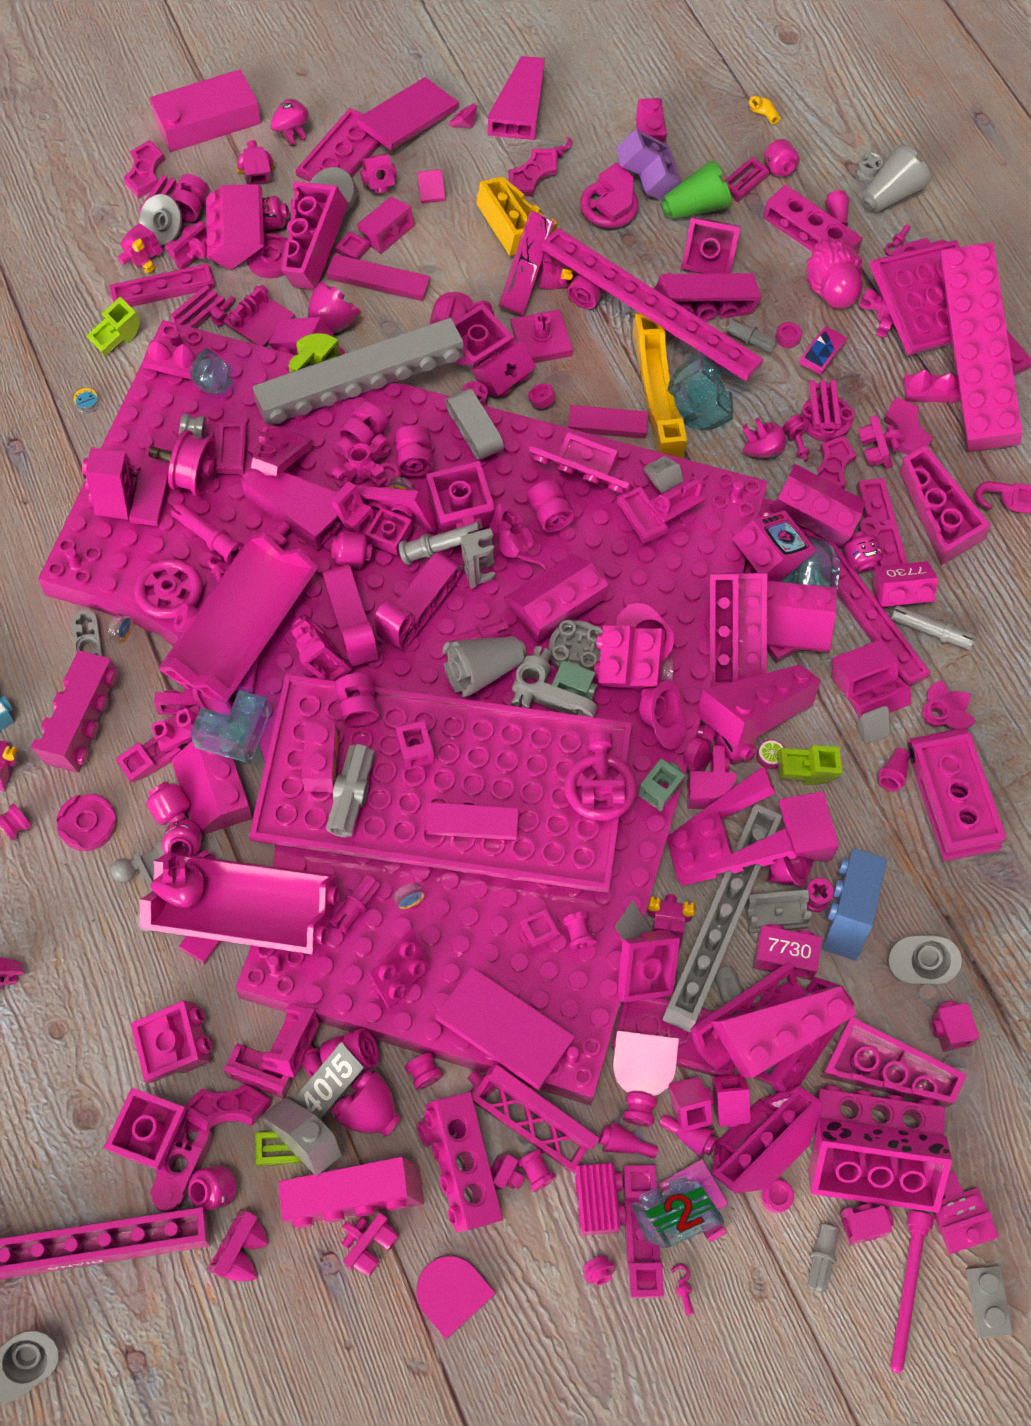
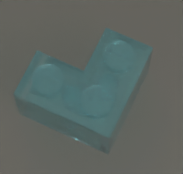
[190,690,270,764]

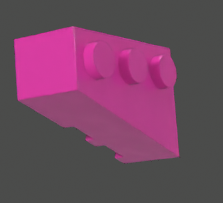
[82,447,138,520]

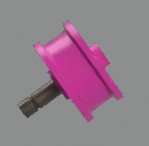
[149,430,217,496]

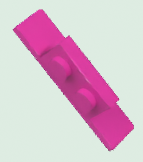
[528,432,634,494]

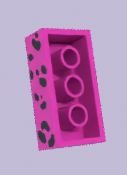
[808,1118,952,1213]

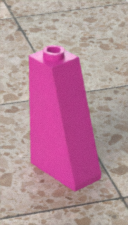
[488,56,545,140]
[241,469,344,551]

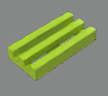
[255,1131,303,1167]

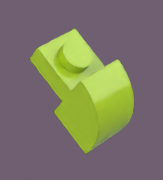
[86,297,140,356]
[289,333,340,373]
[777,745,843,785]

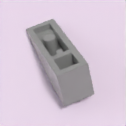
[261,1097,342,1176]

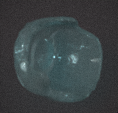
[190,348,233,395]

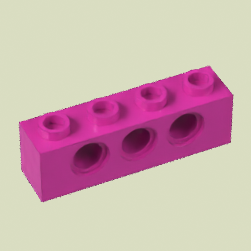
[763,185,863,253]
[814,1086,945,1136]
[424,1092,503,1233]

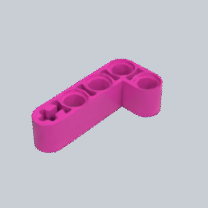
[374,552,463,650]
[322,564,379,667]

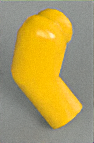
[749,96,781,125]

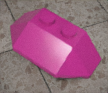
[712,1086,823,1194]

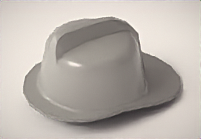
[888,935,962,984]
[0,1330,58,1403]

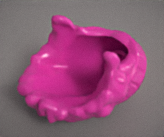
[807,237,862,309]

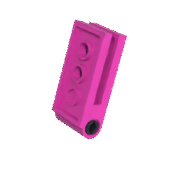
[907,728,1006,862]

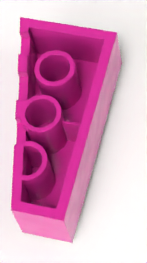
[282,181,349,290]
[654,273,762,322]
[31,650,118,773]
[697,665,821,748]
[710,987,857,1078]
[821,1017,967,1107]
[278,1157,424,1229]

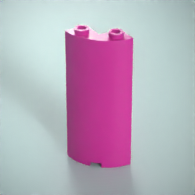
[158,533,319,702]
[140,852,340,954]

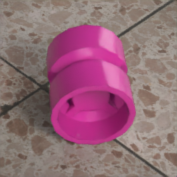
[171,174,210,223]
[567,273,605,309]
[338,402,388,446]
[395,425,433,477]
[527,479,575,533]
[334,673,379,727]
[320,1028,379,1072]

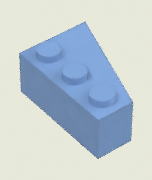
[822,848,887,961]

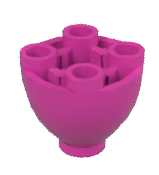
[308,281,361,334]
[331,1070,401,1137]

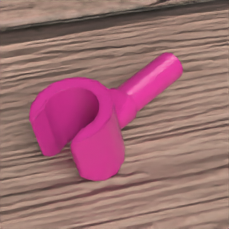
[211,296,236,327]

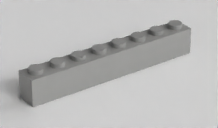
[252,318,463,425]
[662,804,782,1033]

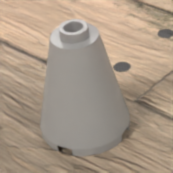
[862,145,931,212]
[442,636,526,698]

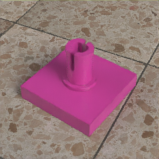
[510,309,573,363]

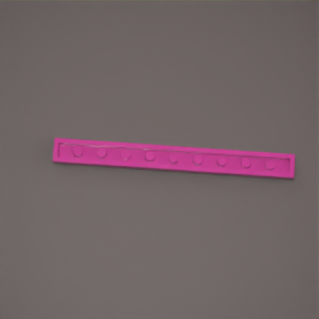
[542,228,763,381]

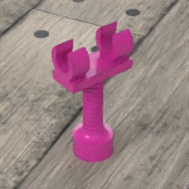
[581,731,625,809]

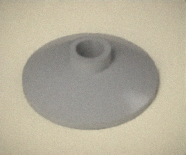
[139,194,182,246]

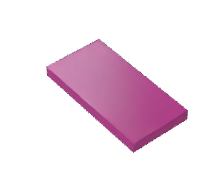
[357,77,459,151]
[296,108,381,182]
[435,967,575,1090]
[611,997,735,1077]

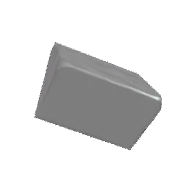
[643,456,683,493]
[856,706,890,744]

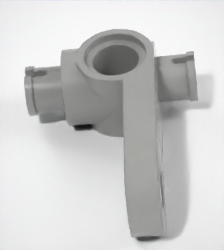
[511,646,598,717]

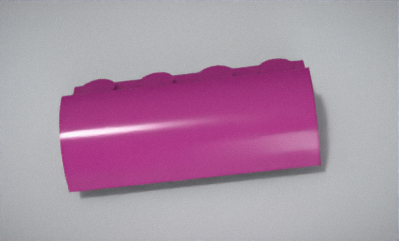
[710,572,767,688]

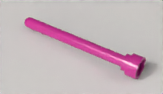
[890,1211,934,1373]

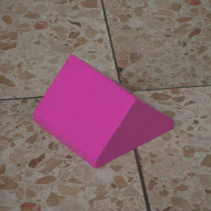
[779,791,839,862]

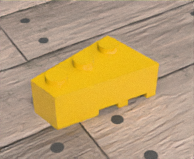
[476,176,558,256]

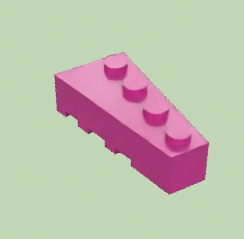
[900,445,991,566]

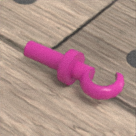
[553,137,572,158]
[884,224,911,256]
[794,434,813,467]
[207,555,225,583]
[671,1264,694,1316]

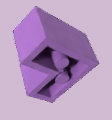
[616,129,682,201]

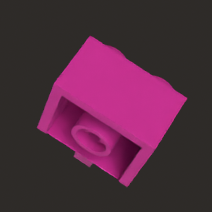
[426,461,495,533]

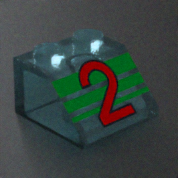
[632,1177,725,1248]

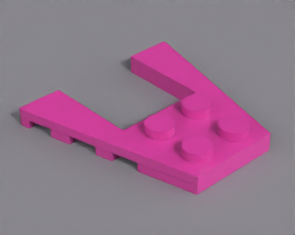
[667,766,797,886]

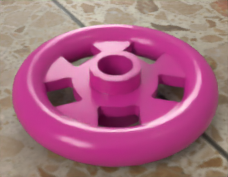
[580,181,639,228]
[134,559,202,619]
[565,754,637,821]

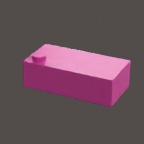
[149,69,261,152]

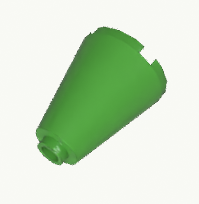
[660,160,732,219]

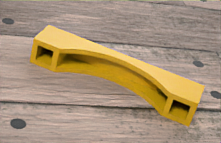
[632,313,687,458]

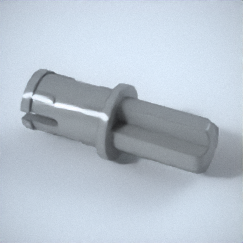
[726,318,777,353]
[808,1224,840,1292]

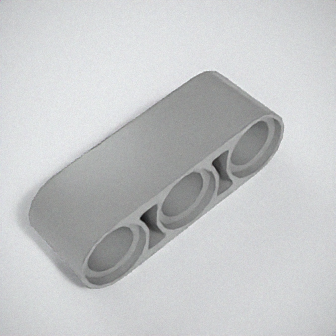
[445,388,504,461]

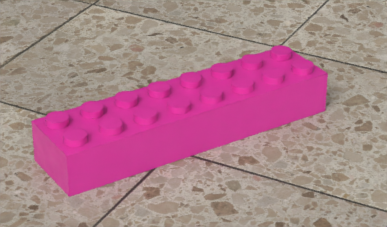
[940,242,1022,452]

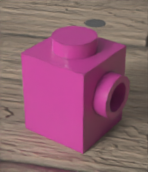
[930,1001,980,1052]
[712,1074,751,1127]
[669,1077,714,1132]

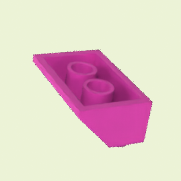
[206,184,264,271]
[770,464,866,547]
[504,554,609,643]
[767,581,837,653]
[171,730,252,835]

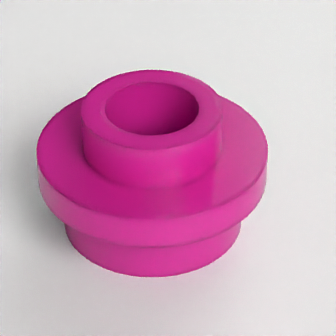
[583,1256,615,1286]

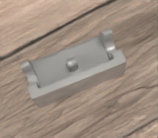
[460,528,495,588]
[744,890,811,934]

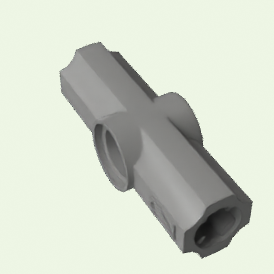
[326,744,375,838]

